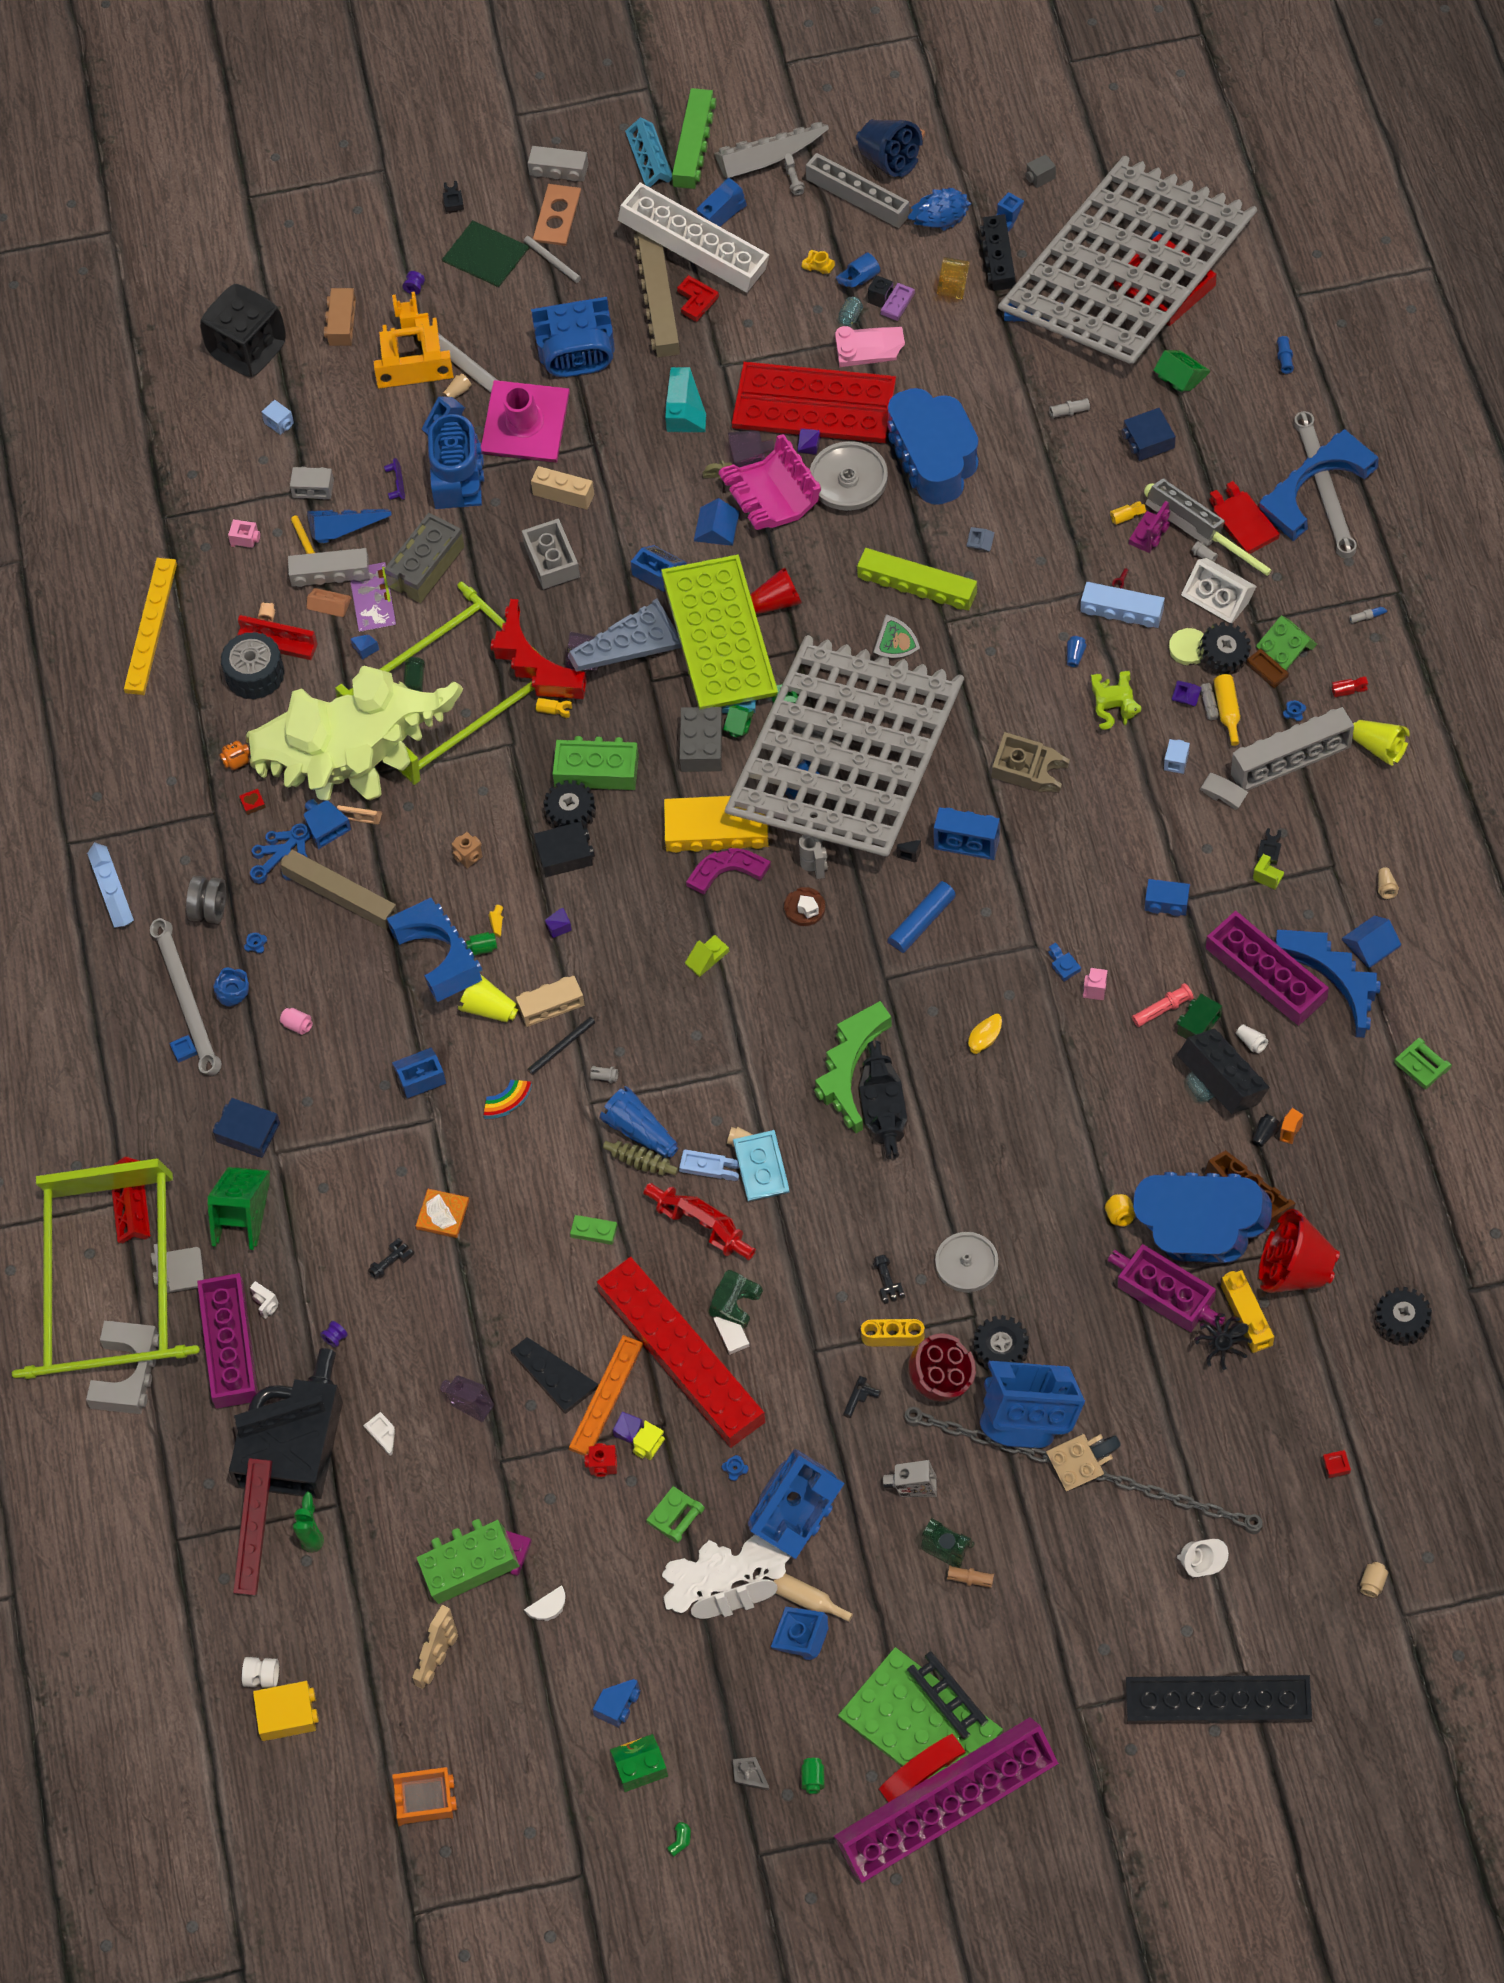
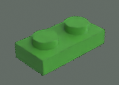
[570,1215,617,1245]

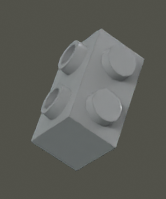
[290,467,334,499]

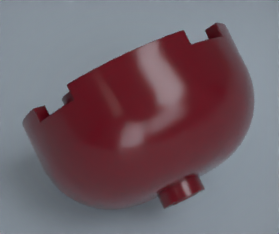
[908,1333,976,1402]

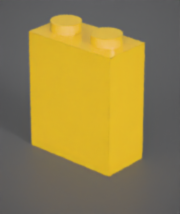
[253,1681,319,1741]

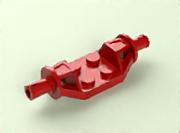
[643,1183,756,1260]

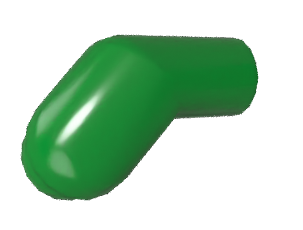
[667,1822,691,1857]

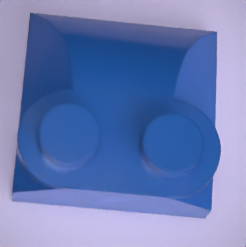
[771,1607,828,1660]

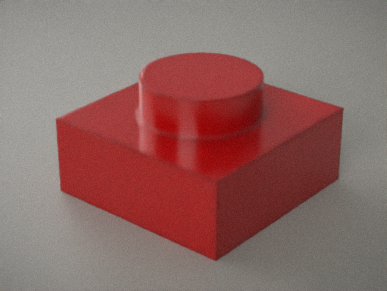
[1323,1450,1351,1478]

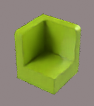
[1253,854,1284,890]

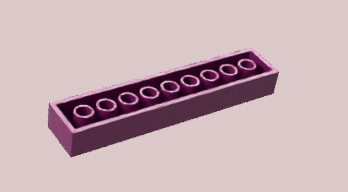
[834,1717,1059,1883]

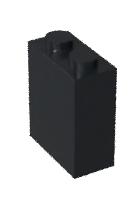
[534,822,595,878]

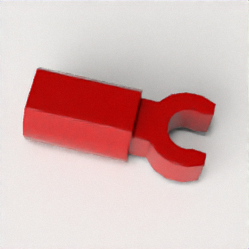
[1332,677,1368,697]

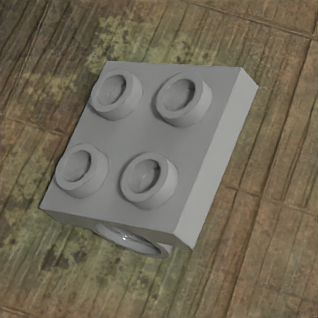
[799,827,828,879]

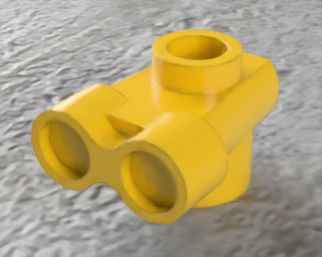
[802,250,835,274]

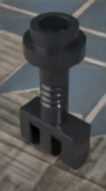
[368,1238,415,1279]
[873,1255,905,1304]

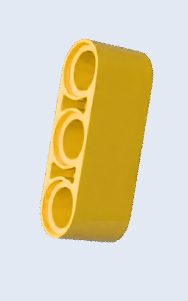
[861,1319,925,1347]

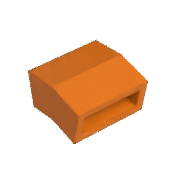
[1279,1108,1303,1144]

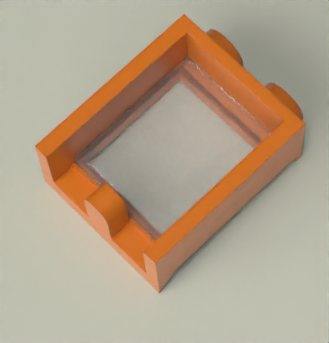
[392,1767,457,1826]

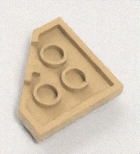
[413,1605,458,1689]

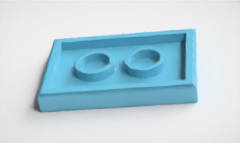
[733,1130,790,1202]

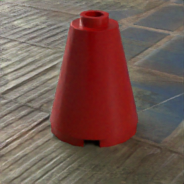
[750,567,802,615]

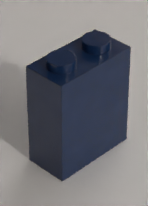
[213,1098,280,1158]

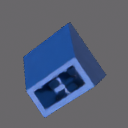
[392,1048,446,1098]

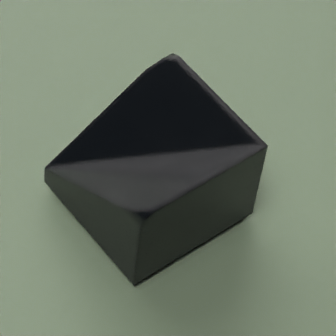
[897,840,921,862]

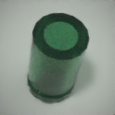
[403,657,425,692]

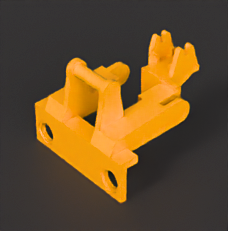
[374,292,454,389]

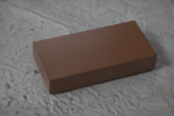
[1246,648,1289,688]

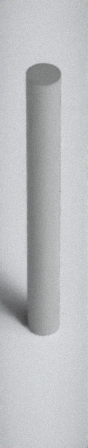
[524,236,581,283]

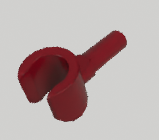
[1112,568,1129,589]

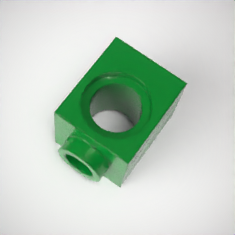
[724,704,754,737]

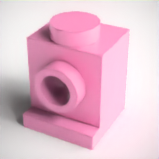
[228,519,260,548]
[1083,968,1107,1000]

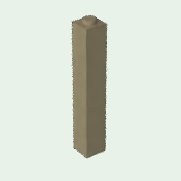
[280,850,397,929]

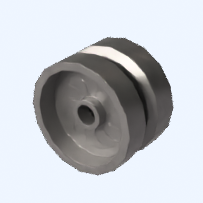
[186,876,226,924]

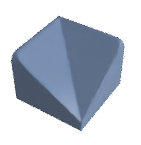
[967,527,995,551]

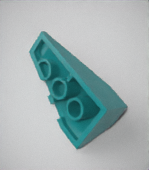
[665,367,706,432]

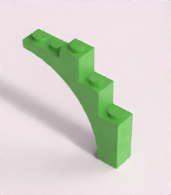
[814,1001,892,1133]

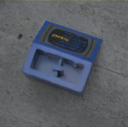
[631,545,687,592]

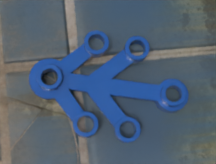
[250,823,311,884]

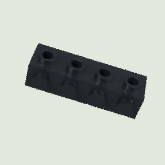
[980,214,1016,291]

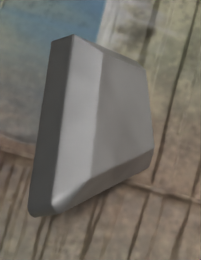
[733,1757,769,1790]

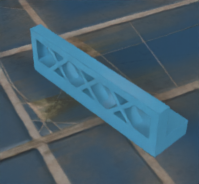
[625,117,673,188]

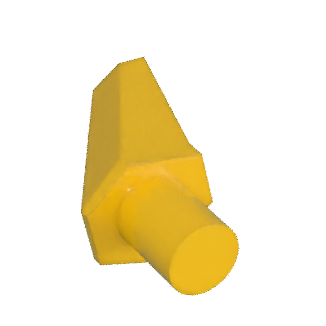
[489,905,503,938]

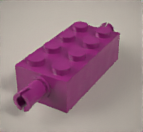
[1108,1244,1226,1333]

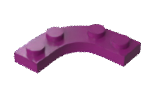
[686,848,771,894]

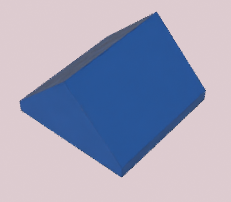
[694,498,739,546]
[1342,916,1401,968]

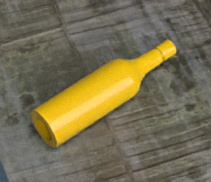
[1213,674,1240,746]

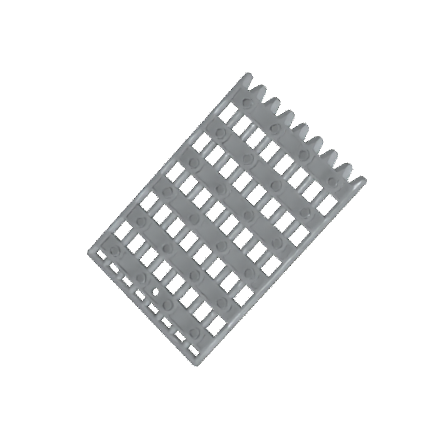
[998,156,1257,364]
[725,635,964,856]

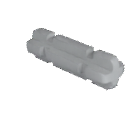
[1201,683,1219,720]

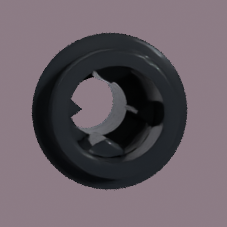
[1252,1114,1280,1147]

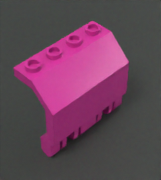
[718,434,821,530]

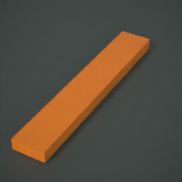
[569,1335,643,1456]

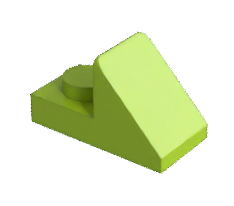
[685,935,730,977]

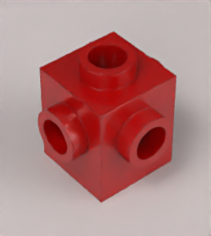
[585,1443,617,1477]

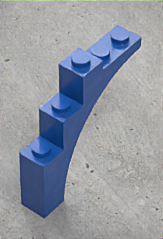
[1276,930,1381,1038]

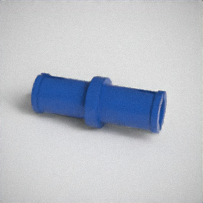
[1277,336,1294,374]

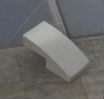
[1200,773,1248,810]

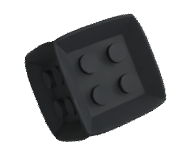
[200,284,286,377]

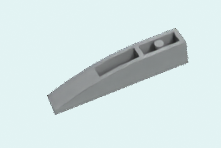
[714,122,829,178]

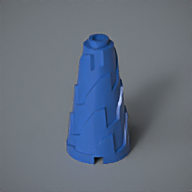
[599,1086,678,1158]

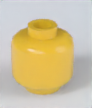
[1105,1194,1136,1227]

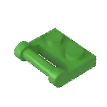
[1394,1038,1452,1090]
[646,1486,705,1543]

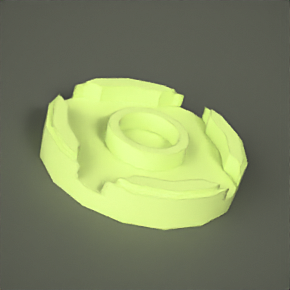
[1169,628,1203,665]

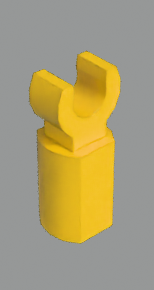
[1110,501,1146,525]
[536,698,572,718]

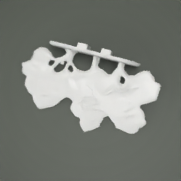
[662,1534,791,1619]

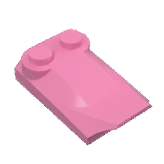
[835,326,905,367]

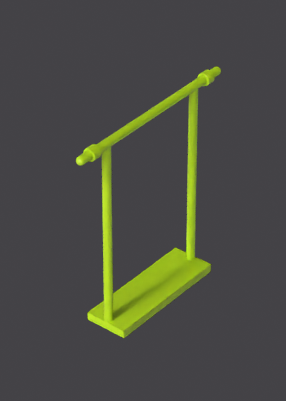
[335,582,542,785]
[12,1159,200,1379]

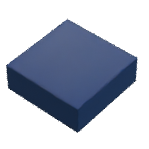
[169,1035,197,1063]

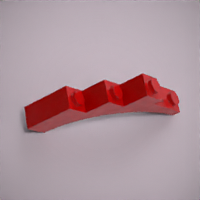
[491,599,587,699]

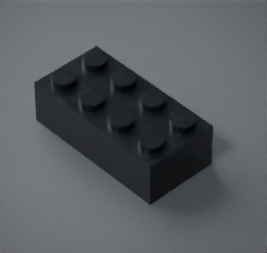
[1177,1028,1270,1114]

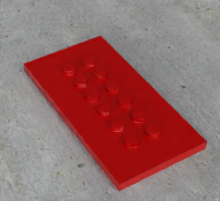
[732,362,896,443]

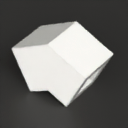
[798,895,819,919]

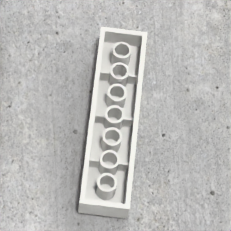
[618,183,769,292]

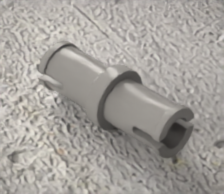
[1049,398,1090,419]

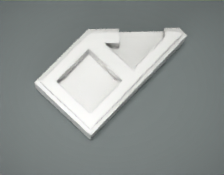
[714,1317,750,1355]
[363,1412,395,1456]

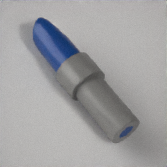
[1349,607,1388,623]

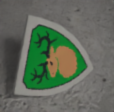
[873,615,920,658]

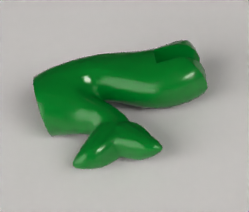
[293,1492,324,1553]

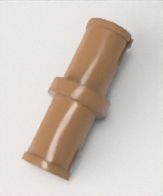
[947,1566,994,1588]

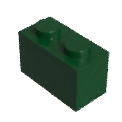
[1176,994,1222,1040]

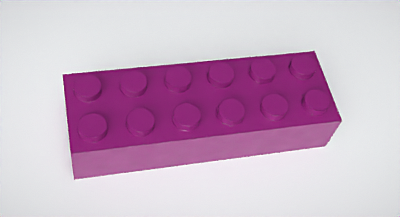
[1206,910,1329,1026]
[197,1273,258,1409]

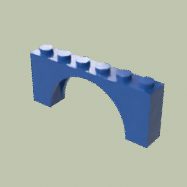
[1260,429,1378,541]
[387,898,483,1002]

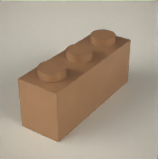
[324,288,356,346]

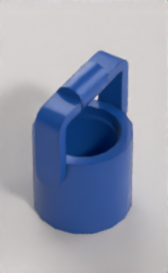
[836,252,880,288]

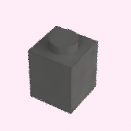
[1026,154,1056,188]

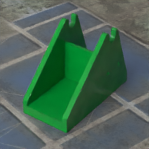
[208,1167,270,1250]

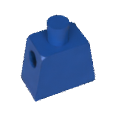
[303,799,351,849]

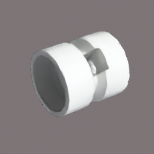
[242,1657,279,1688]

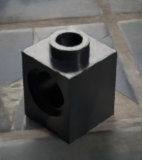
[868,275,894,308]

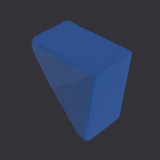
[351,635,379,659]

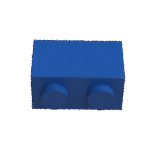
[1145,879,1190,916]

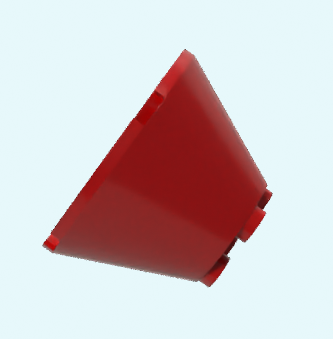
[1258,1209,1340,1293]

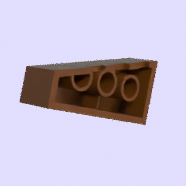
[1205,1150,1296,1234]

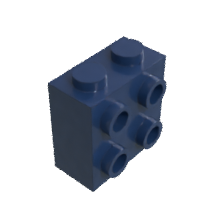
[1121,408,1176,461]

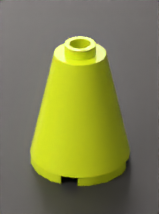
[1352,720,1410,766]
[458,974,518,1022]

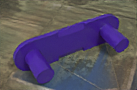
[384,458,405,500]

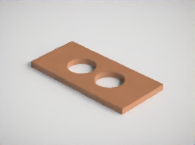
[533,184,581,246]

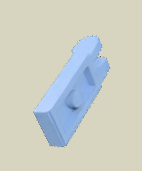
[679,1150,739,1181]

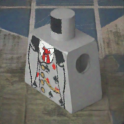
[883,1460,937,1497]

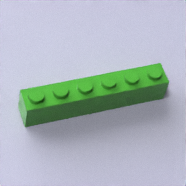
[672,88,716,189]

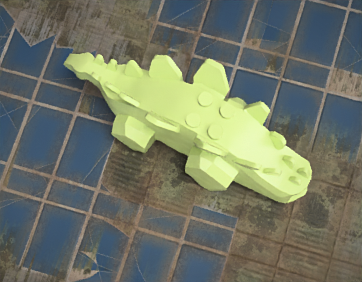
[245,666,463,801]

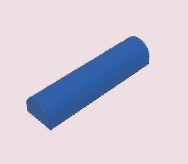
[887,881,955,953]

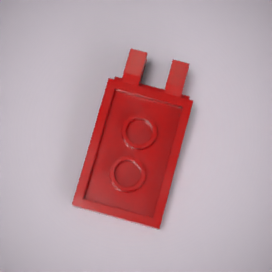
[1209,481,1280,554]

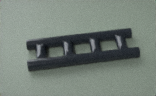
[907,1651,989,1740]

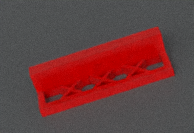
[238,615,318,660]
[112,1157,151,1244]

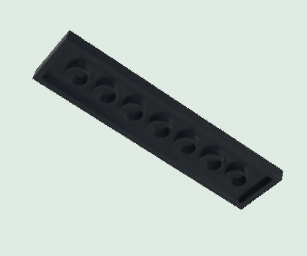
[1126,1675,1312,1724]

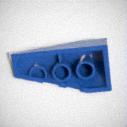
[307,509,391,543]

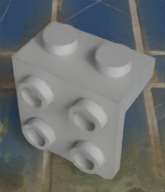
[151,1244,204,1293]

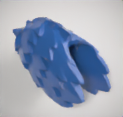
[907,188,971,231]

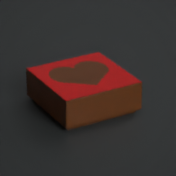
[239,788,266,815]

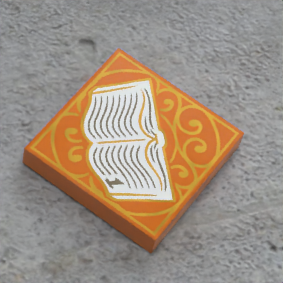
[416,1189,469,1238]

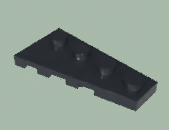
[510,1337,599,1414]

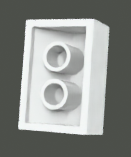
[1181,558,1256,623]

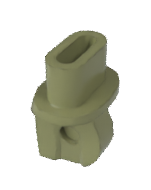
[702,460,732,480]

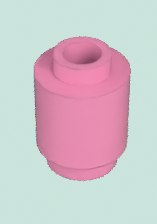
[280,1008,312,1035]

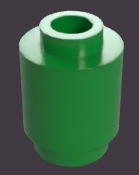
[466,932,497,956]
[801,1758,825,1794]

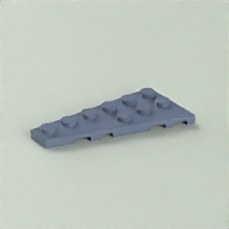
[568,599,681,671]

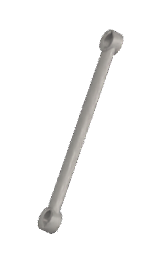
[418,313,498,392]
[1294,411,1357,559]
[150,918,221,1076]

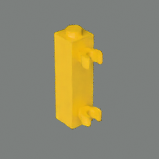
[1221,1270,1274,1353]

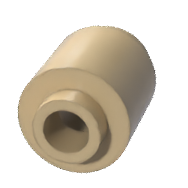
[1360,1562,1388,1598]

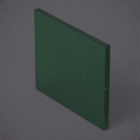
[442,220,529,288]

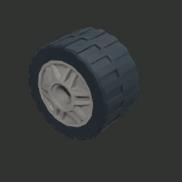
[221,632,285,699]

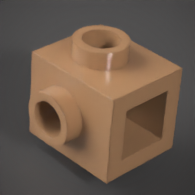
[452,832,483,869]

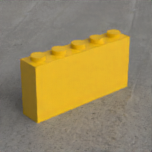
[664,796,769,853]

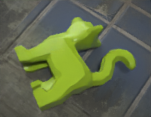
[1091,671,1141,730]

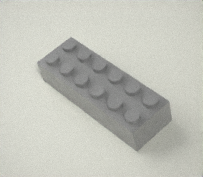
[1231,707,1354,791]

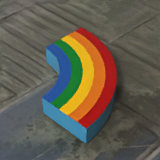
[483,1080,532,1119]

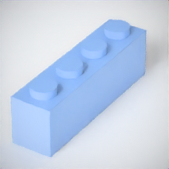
[1081,582,1165,628]

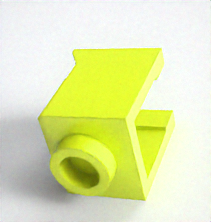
[633,1420,665,1460]

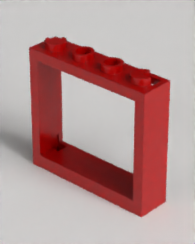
[1113,233,1217,326]

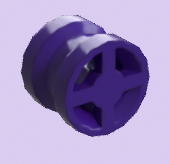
[402,271,425,295]
[320,1321,348,1348]

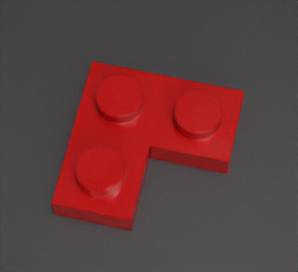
[677,275,719,322]

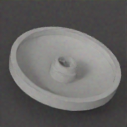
[810,442,888,510]

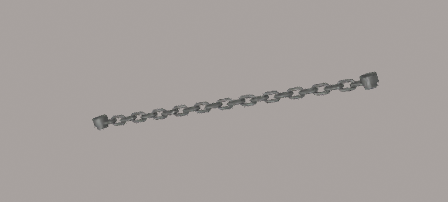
[905,1407,1263,1534]

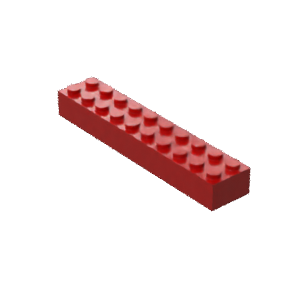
[596,1257,766,1448]

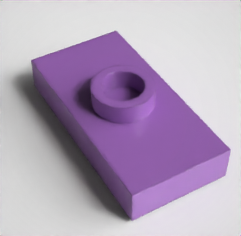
[881,283,915,321]

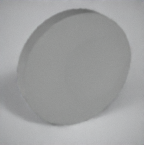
[935,1232,998,1293]

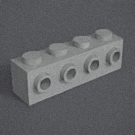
[288,548,370,587]

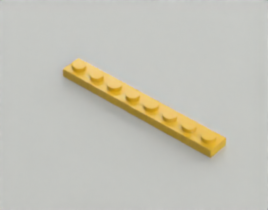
[124,558,177,695]

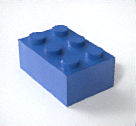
[934,807,1000,860]

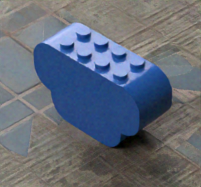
[887,388,978,505]
[1134,1172,1272,1263]

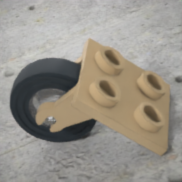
[1046,1434,1121,1491]

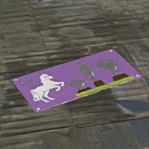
[351,562,396,631]

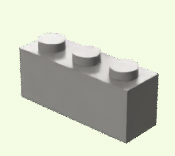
[528,146,588,182]

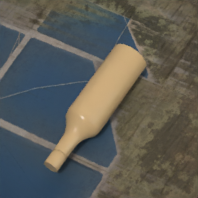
[774,1573,853,1622]

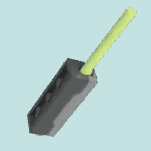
[1144,479,1272,576]

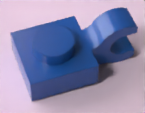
[1048,943,1081,982]

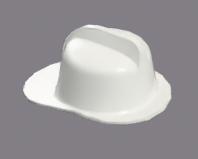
[1177,1539,1228,1577]

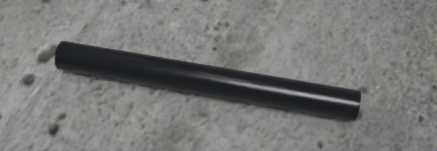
[527,1017,595,1075]

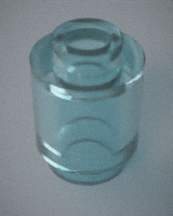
[838,297,863,326]
[1186,1072,1214,1102]

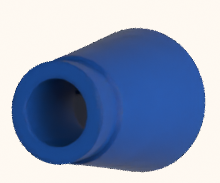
[1067,636,1087,667]

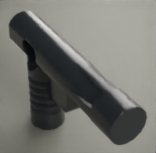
[843,1376,881,1418]

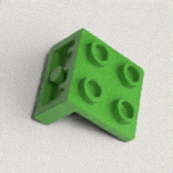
[1256,615,1317,670]

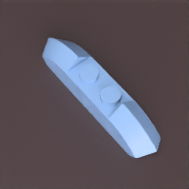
[87,842,134,927]

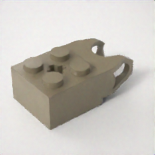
[991,732,1070,792]

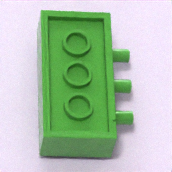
[553,736,639,790]
[417,1519,520,1604]

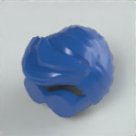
[213,967,249,1007]

